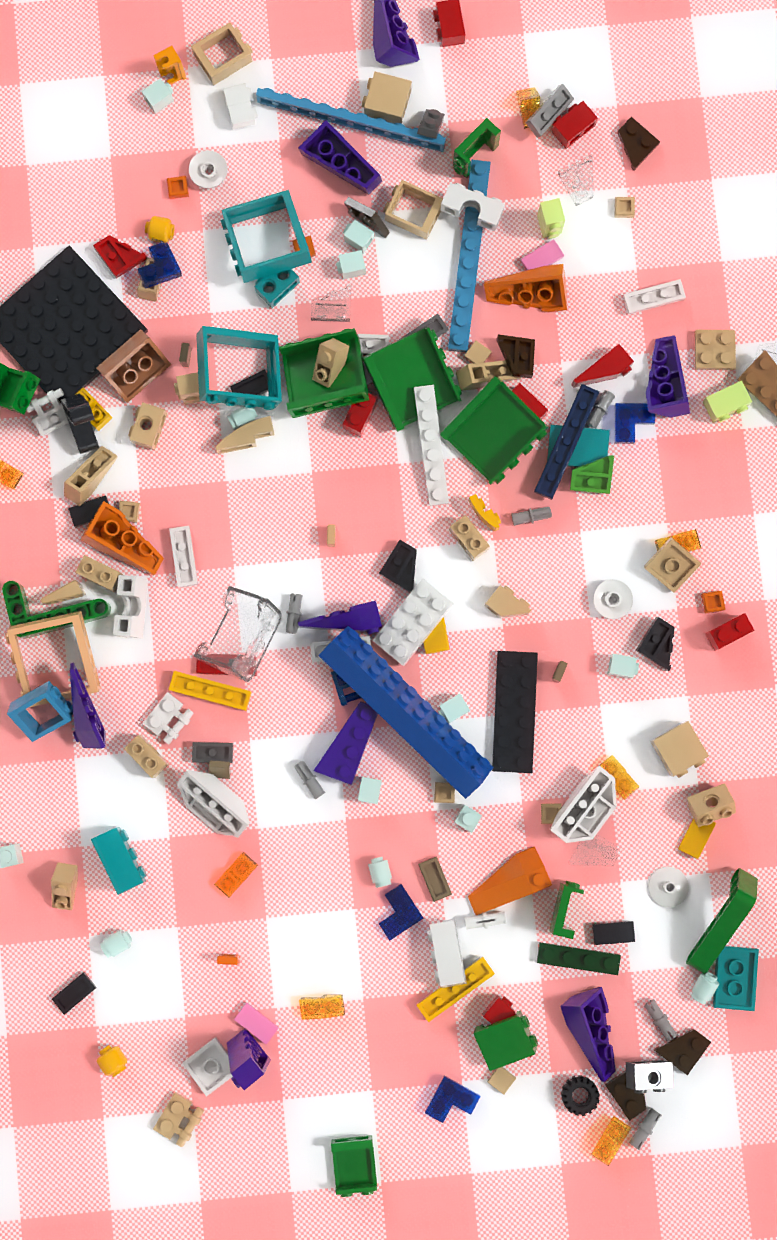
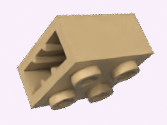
[361,71,412,124]
[650,721,709,778]

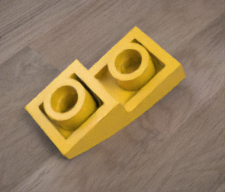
[75,387,113,431]
[468,494,501,531]

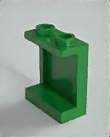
[453,118,501,178]
[0,362,41,415]
[549,880,584,939]
[473,1010,539,1071]
[331,1135,378,1197]

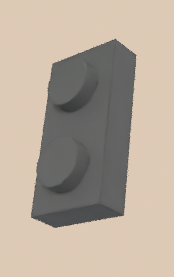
[417,109,445,139]
[192,742,234,763]

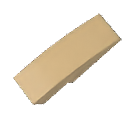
[216,416,275,454]

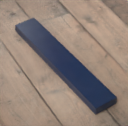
[534,384,600,500]

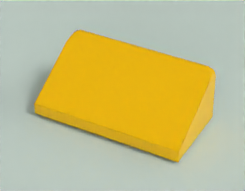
[423,617,450,654]
[678,818,716,859]

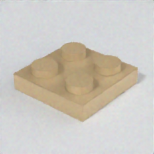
[694,329,736,370]
[644,537,701,593]

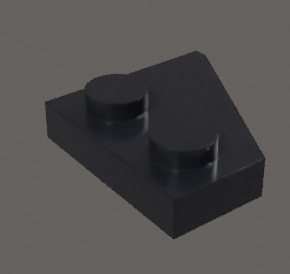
[379,540,417,593]
[635,617,675,671]

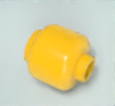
[145,216,175,244]
[97,1045,127,1077]

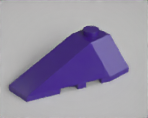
[373,0,420,67]

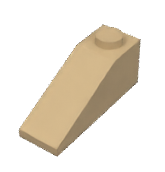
[456,360,521,391]
[64,446,118,506]

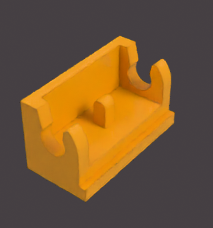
[153,45,187,84]

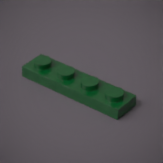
[536,942,621,975]

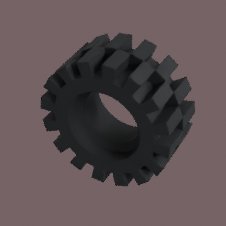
[561,1075,600,1116]

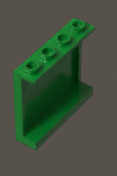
[362,327,462,432]
[279,328,369,418]
[440,376,549,485]

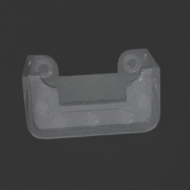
[193,586,282,682]

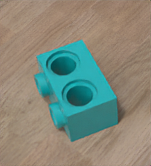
[254,269,300,308]

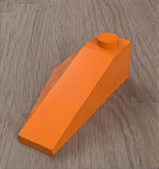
[484,264,567,312]
[80,501,164,576]
[468,846,552,915]

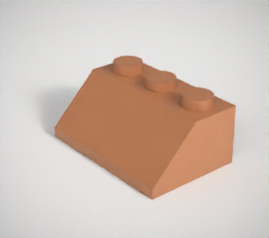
[96,329,172,403]

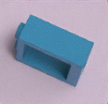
[7,681,73,742]

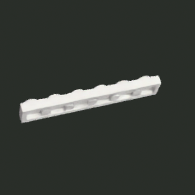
[414,385,449,506]

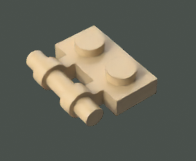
[153,1091,204,1147]

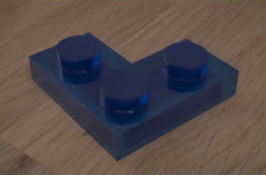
[137,242,182,289]
[614,403,655,444]
[379,883,424,941]
[425,1075,481,1123]

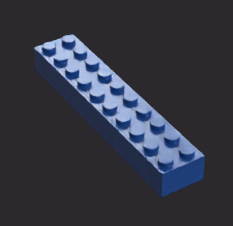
[318,626,494,799]

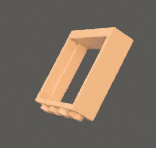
[5,611,101,708]

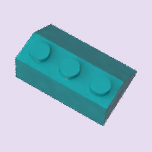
[91,827,147,895]

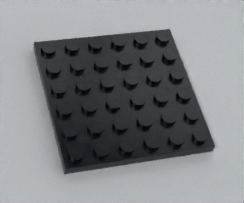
[0,245,148,403]

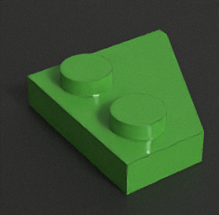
[570,455,614,494]

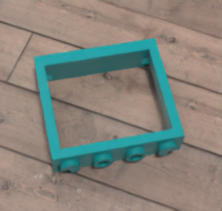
[220,189,312,283]
[196,326,282,410]

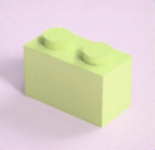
[537,198,565,239]
[703,381,752,423]

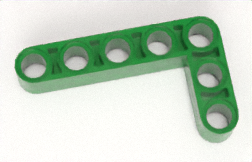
[2,580,111,639]
[686,868,758,974]

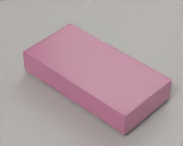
[520,239,564,270]
[234,1002,279,1045]

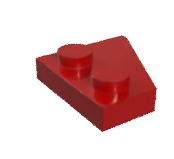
[93,235,147,279]

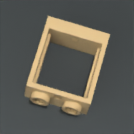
[191,22,253,86]
[383,180,443,240]

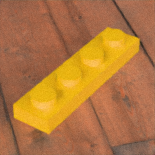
[168,671,252,711]
[416,956,495,1022]

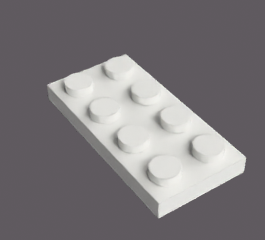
[372,578,454,666]

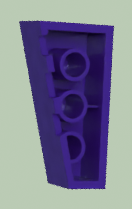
[298,120,383,195]
[313,701,378,785]
[227,1028,271,1091]

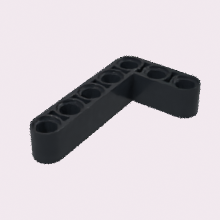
[61,393,99,454]

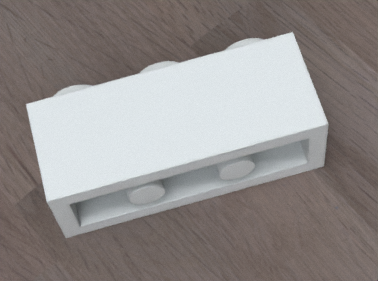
[427,920,467,988]

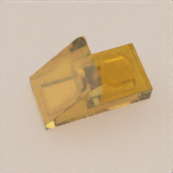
[516,87,540,129]

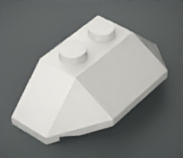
[550,765,617,843]
[177,770,250,838]

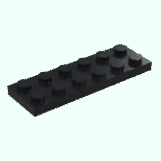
[492,651,538,774]

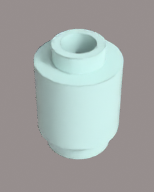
[227,406,258,430]
[368,856,392,888]
[100,929,133,958]
[691,972,719,1004]

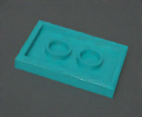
[547,424,610,467]
[712,946,759,1012]

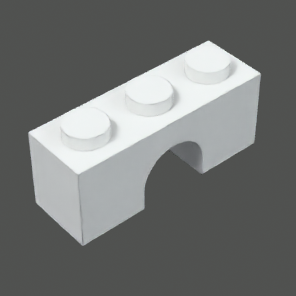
[441,183,505,232]
[113,575,148,639]

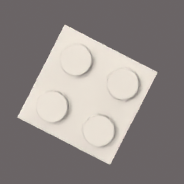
[182,1037,233,1097]

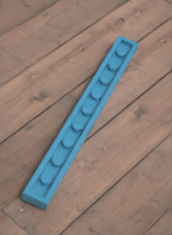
[256,88,446,152]
[448,159,491,353]

